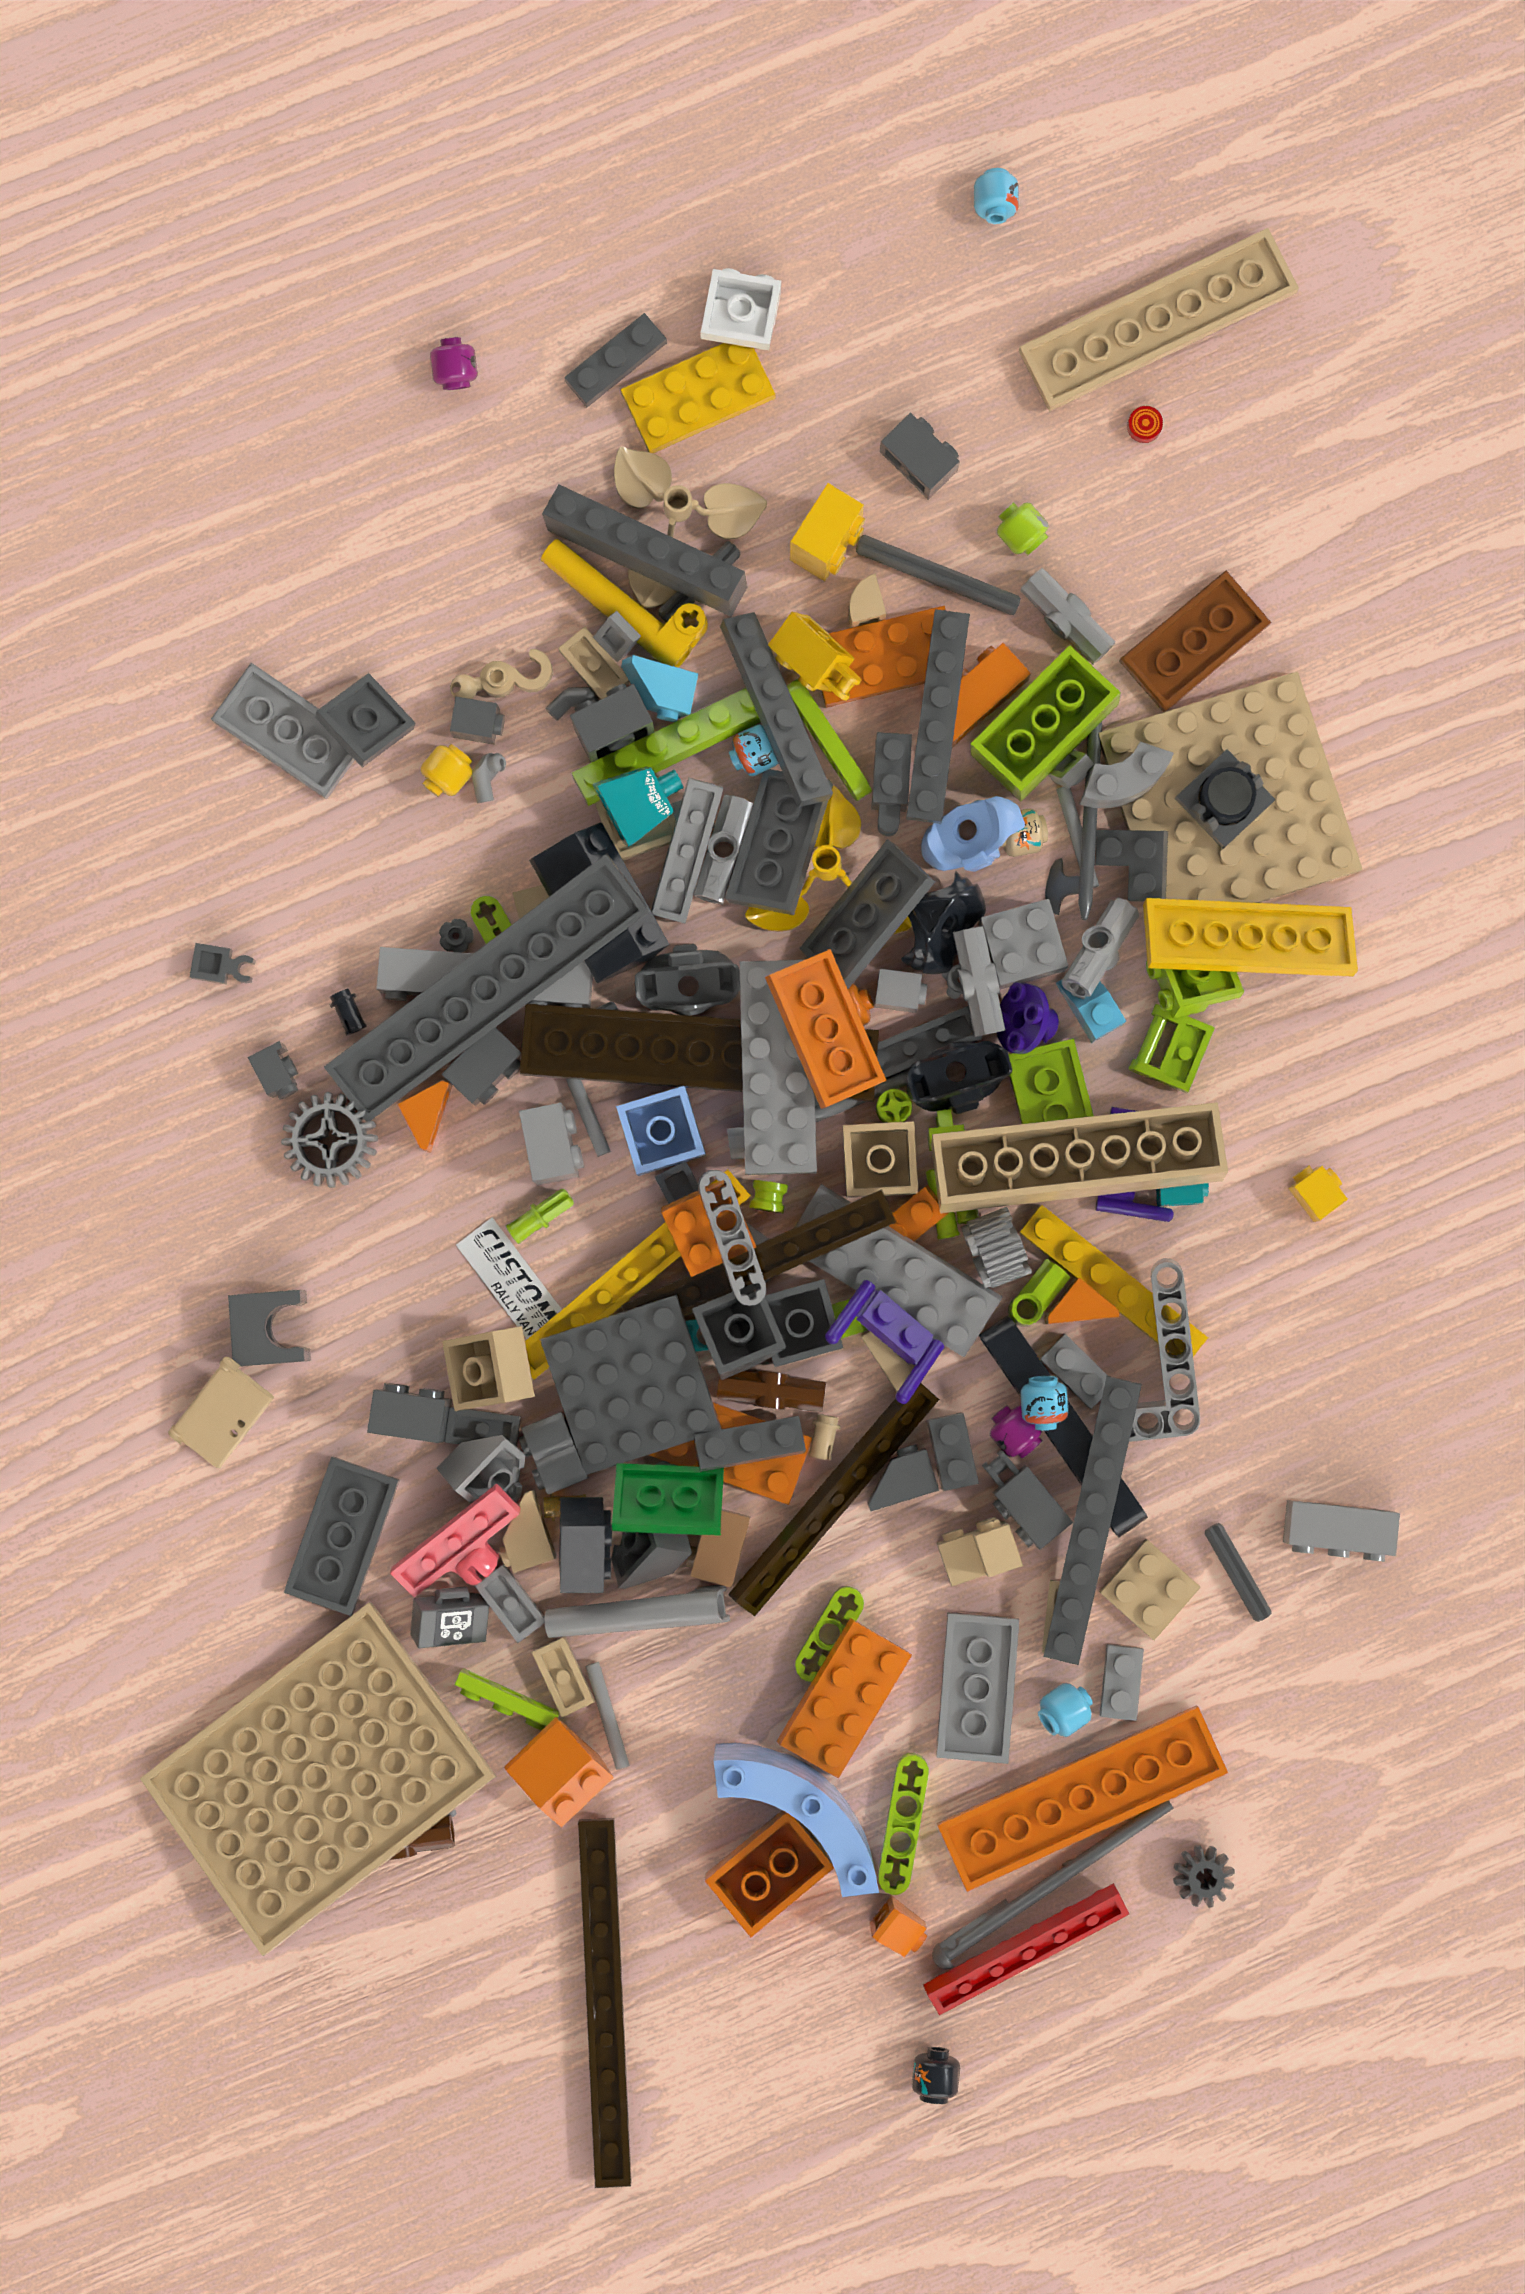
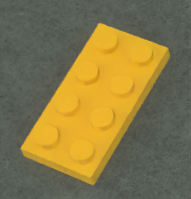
[621,343,776,454]

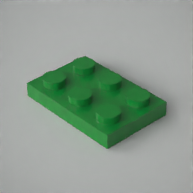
[612,1463,724,1536]

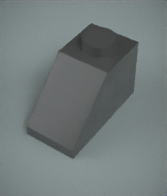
[867,1444,939,1511]

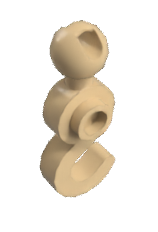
[450,649,553,699]

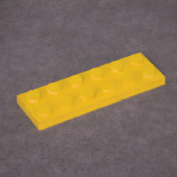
[1143,898,1358,977]

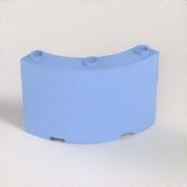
[714,1743,879,1897]

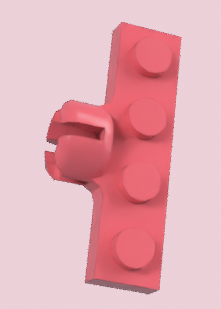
[390,1483,521,1598]

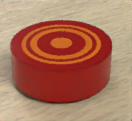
[1127,406,1163,443]

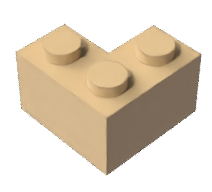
[936,1517,1023,1586]

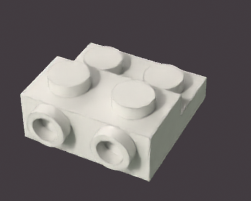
[701,268,781,351]

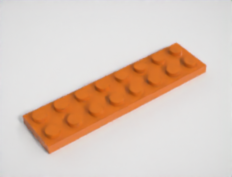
[937,1705,1228,1892]

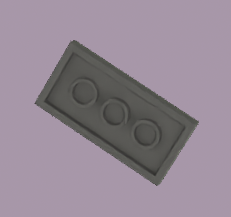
[725,769,833,915]
[799,839,935,989]
[284,1456,400,1616]

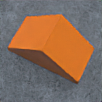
[398,1081,452,1153]
[1045,1278,1120,1324]

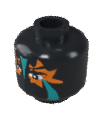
[912,2047,960,2104]

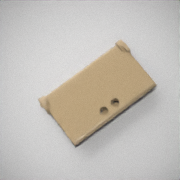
[168,1357,274,1469]

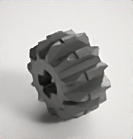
[1173,1845,1235,1908]

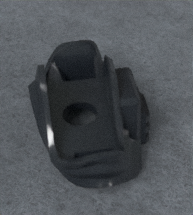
[901,871,986,974]
[907,1041,1012,1114]

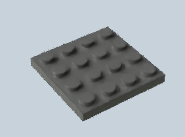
[540,1294,722,1475]

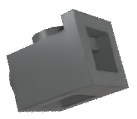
[248,1041,298,1100]

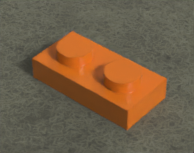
[889,1185,949,1241]

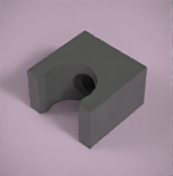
[228,1290,311,1367]

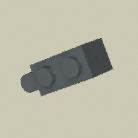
[871,732,912,837]
[982,1450,1073,1550]

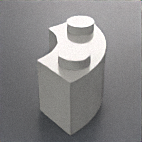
[1080,742,1174,808]

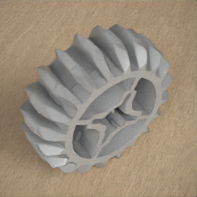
[281,1092,378,1188]

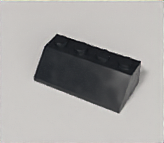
[529,822,670,983]

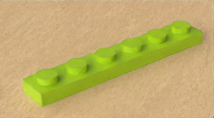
[572,688,761,806]

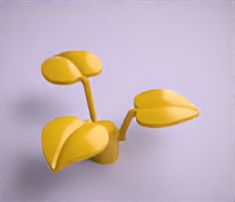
[745,786,912,935]

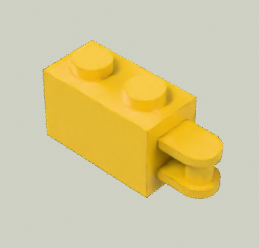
[768,611,862,701]

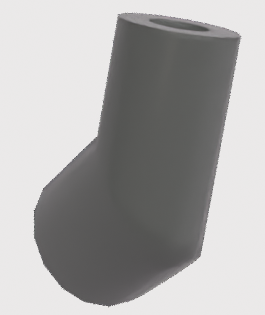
[545,687,599,721]

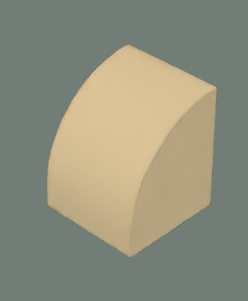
[848,573,886,628]

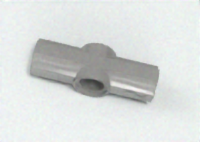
[1020,568,1115,665]
[694,794,753,905]
[1062,898,1139,999]
[953,926,1005,1037]

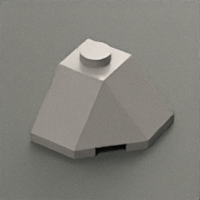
[437,1435,526,1503]

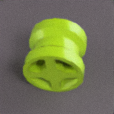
[876,1089,912,1123]
[749,1180,788,1214]

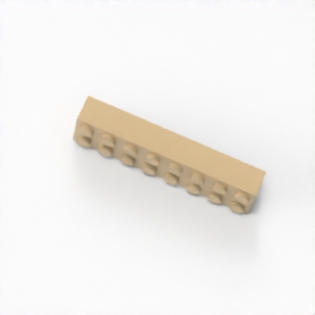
[931,1102,1228,1213]

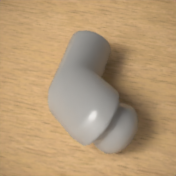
[472,753,506,803]

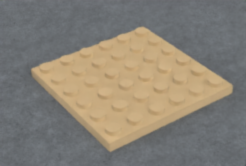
[1098,671,1363,903]

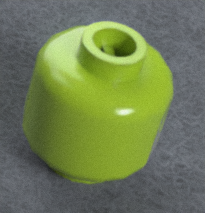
[997,502,1049,556]

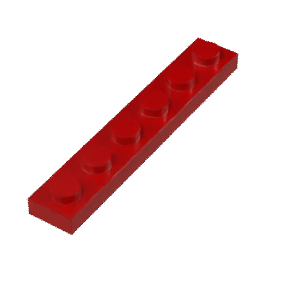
[923,1883,1129,2016]

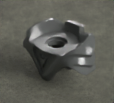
[634,944,740,1016]

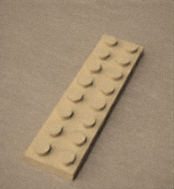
[1019,228,1299,412]

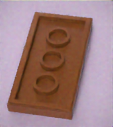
[1119,570,1272,713]

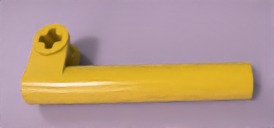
[541,539,708,668]

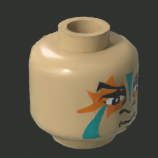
[1001,809,1048,857]

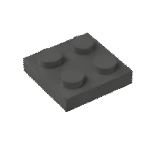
[315,673,416,768]

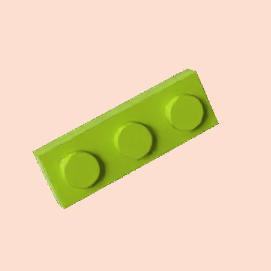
[454,1668,560,1730]

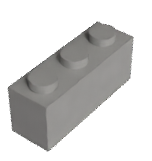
[1283,1500,1400,1562]

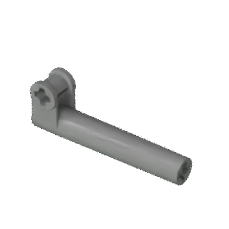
[544,1585,730,1638]

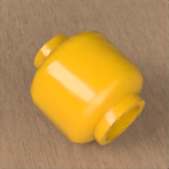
[421,744,472,797]

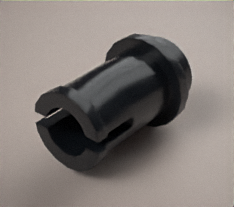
[329,988,367,1036]

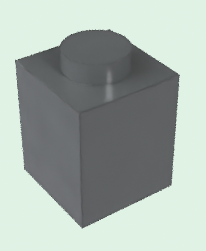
[450,697,505,745]

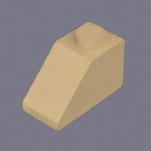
[499,1489,557,1573]

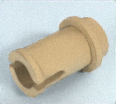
[809,1414,841,1460]

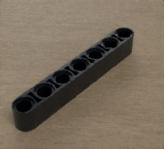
[979,1315,1148,1538]

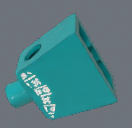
[593,766,684,846]

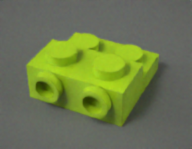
[1146,961,1244,1019]

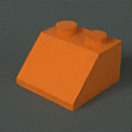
[504,1717,614,1828]

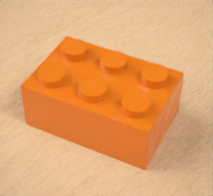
[705,1810,834,1938]

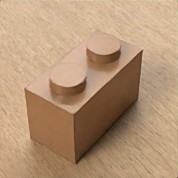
[685,1509,751,1588]

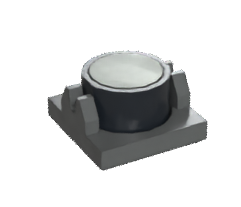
[1175,749,1276,849]

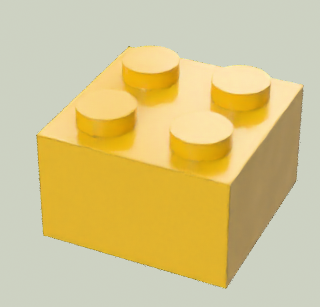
[790,483,866,582]

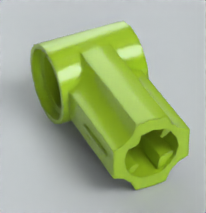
[1008,1259,1071,1327]

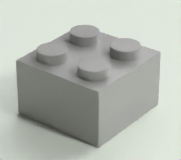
[978,899,1068,990]
[519,1103,584,1185]

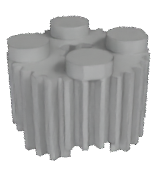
[961,1207,1032,1289]

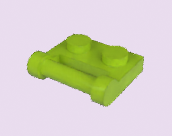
[1128,1004,1215,1093]

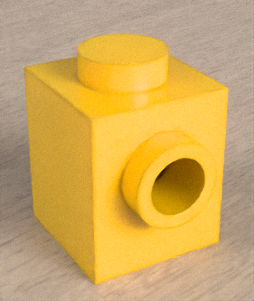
[1288,1165,1348,1222]

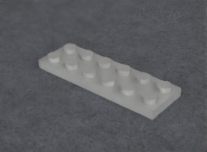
[739,960,817,1175]
[794,1184,1002,1357]

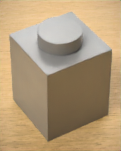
[874,969,927,1013]

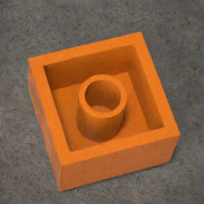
[661,1180,756,1277]

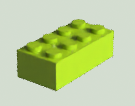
[971,645,1121,802]

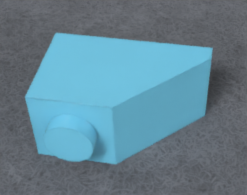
[621,655,698,722]
[1056,979,1126,1043]

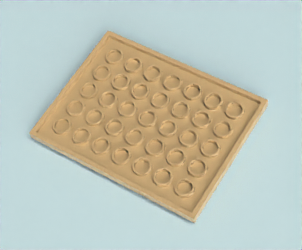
[140,1602,497,1956]

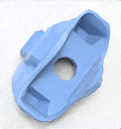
[921,796,1025,872]

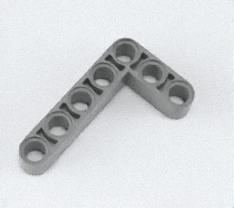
[1096,1258,1200,1442]

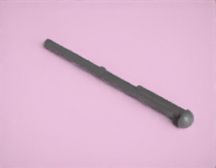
[932,1800,1174,1969]

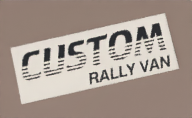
[456,1217,562,1339]

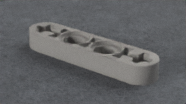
[698,1170,766,1306]

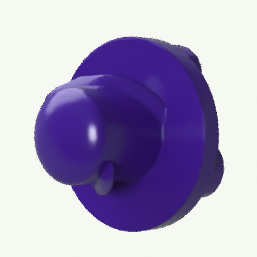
[996,982,1059,1054]

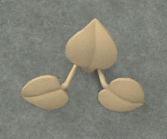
[614,447,767,608]

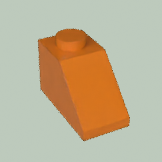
[869,1895,927,1957]

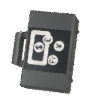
[410,1586,489,1648]

